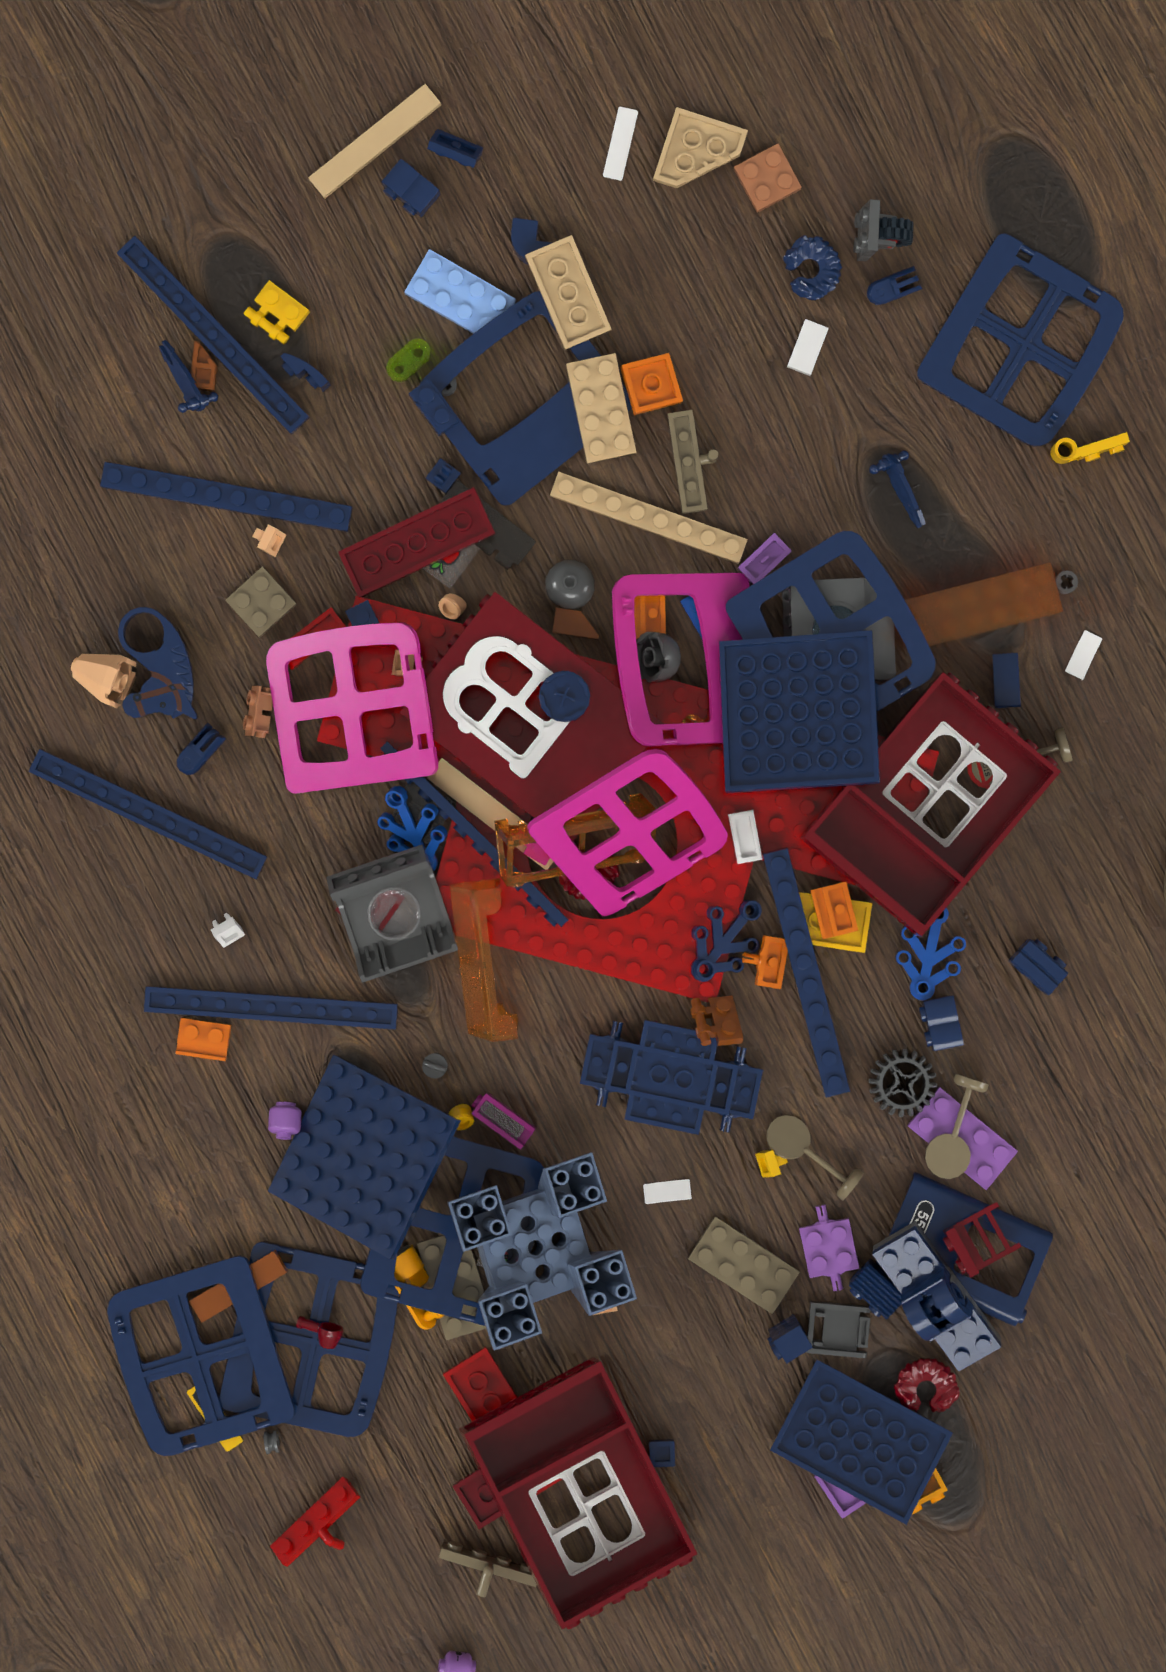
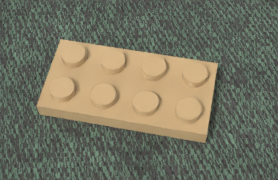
[525,235,612,350]
[566,353,637,464]

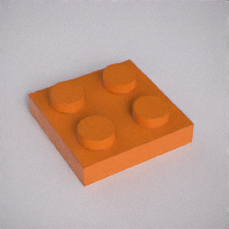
[620,353,683,415]

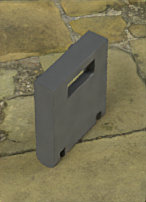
[806,1301,871,1358]

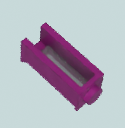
[471,1092,537,1150]

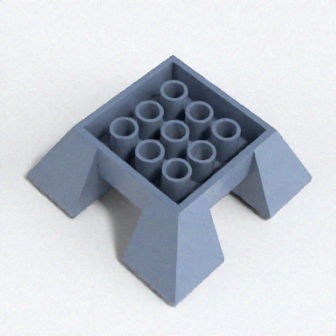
[448,1152,637,1351]

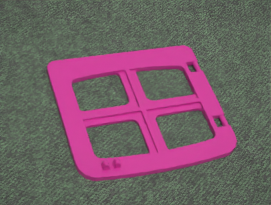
[266,622,438,794]
[527,749,728,916]

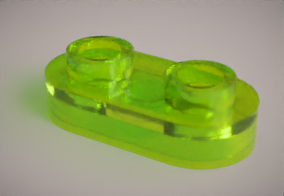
[386,339,431,382]

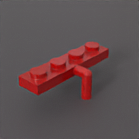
[270,1477,361,1567]

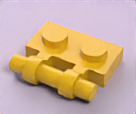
[244,280,310,344]

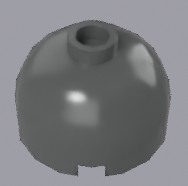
[545,560,595,610]
[636,632,681,682]

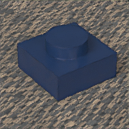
[345,600,379,626]
[649,1439,675,1467]

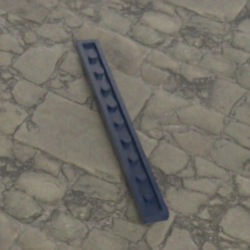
[117,236,309,435]
[100,462,353,532]
[380,742,569,927]
[28,749,268,880]
[763,848,850,1098]
[144,986,398,1030]

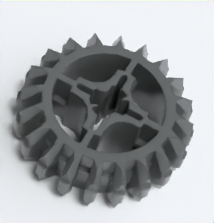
[868,1049,937,1117]

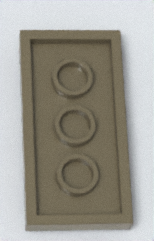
[688,1216,800,1314]
[417,1235,486,1341]

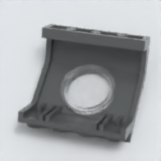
[326,844,458,983]

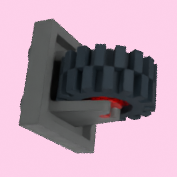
[853,199,914,261]

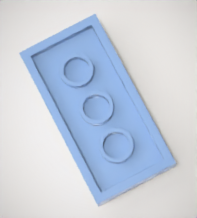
[404,249,516,334]

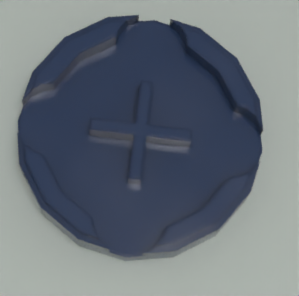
[539,670,590,722]

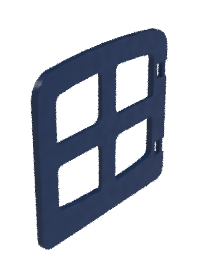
[917,234,1124,447]
[726,531,936,711]
[360,1137,544,1326]
[219,1242,399,1437]
[107,1255,295,1456]

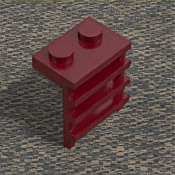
[942,1202,1022,1278]

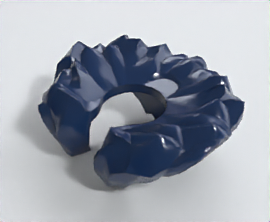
[783,235,842,300]

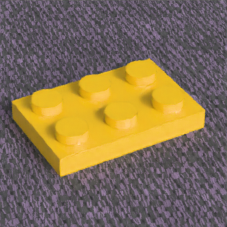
[799,892,872,953]

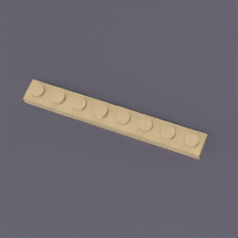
[550,471,748,564]

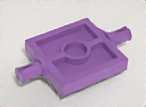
[799,1204,859,1291]

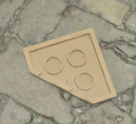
[653,107,748,188]

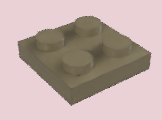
[226,566,297,638]

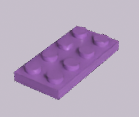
[907,1087,1018,1190]

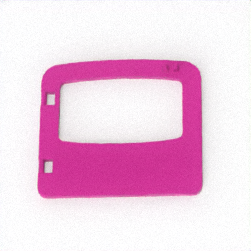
[612,573,750,746]

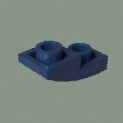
[281,353,331,392]
[993,653,1021,708]

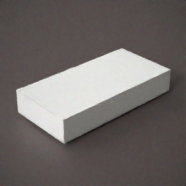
[787,319,829,376]
[728,810,763,864]

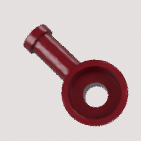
[296,1316,343,1349]

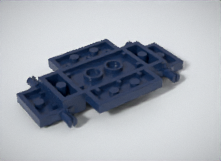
[580,1020,763,1135]

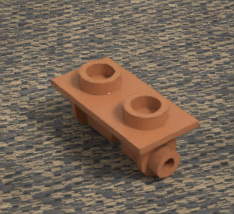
[243,686,273,738]

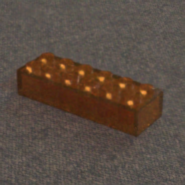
[905,562,1063,647]

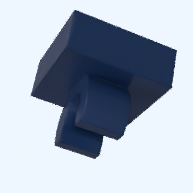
[426,458,461,494]

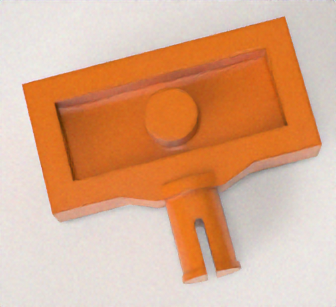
[742,935,788,989]

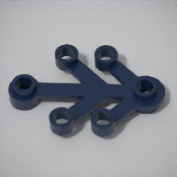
[691,900,762,982]

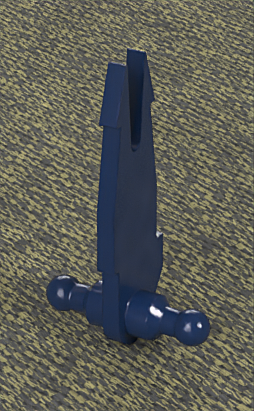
[159,340,218,413]
[869,451,926,529]

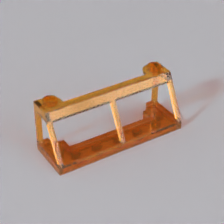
[494,793,656,887]
[450,878,518,1042]

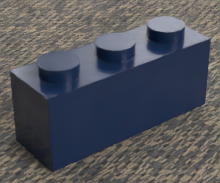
[767,1314,813,1364]

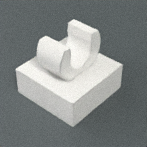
[211,913,245,948]

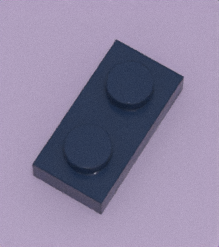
[427,129,483,168]

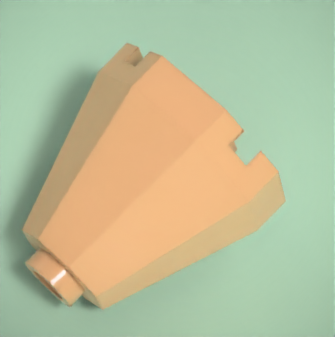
[71,654,136,708]

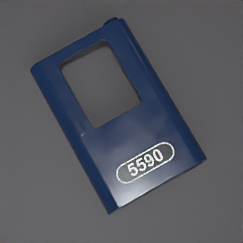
[875,1171,1053,1326]

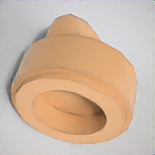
[439,593,467,619]

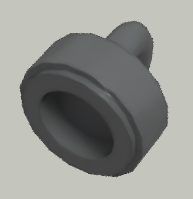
[422,1053,448,1079]

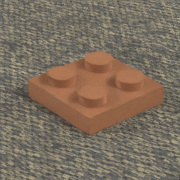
[734,144,802,213]

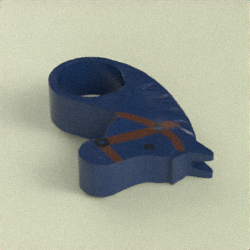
[118,607,198,719]

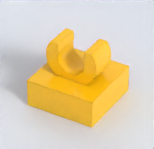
[755,1150,788,1178]

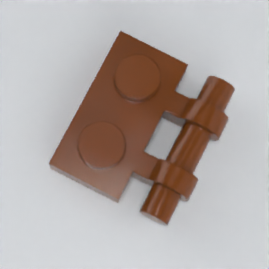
[690,995,743,1046]

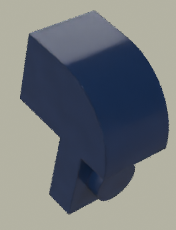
[511,218,552,264]

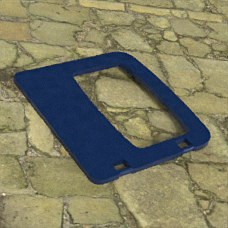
[420,291,632,506]

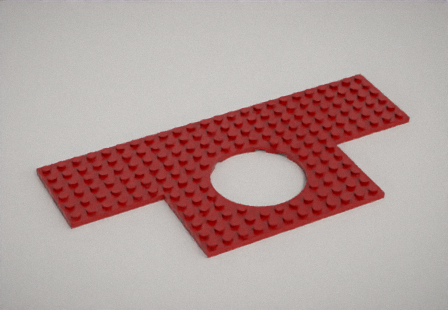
[317,596,939,1002]

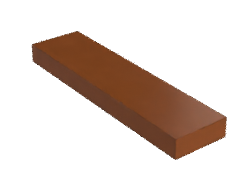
[189,1249,288,1323]

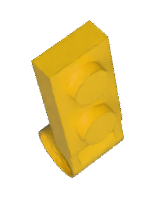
[1051,432,1130,464]

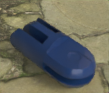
[867,266,922,305]
[177,723,226,775]

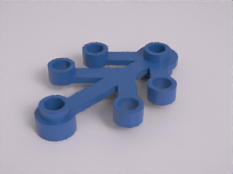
[377,786,448,871]
[895,908,966,1000]

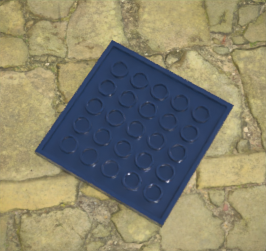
[719,630,880,793]
[268,1055,461,1260]

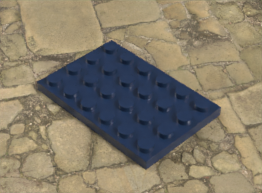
[770,1360,953,1525]

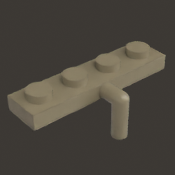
[667,410,718,514]
[439,1541,537,1597]

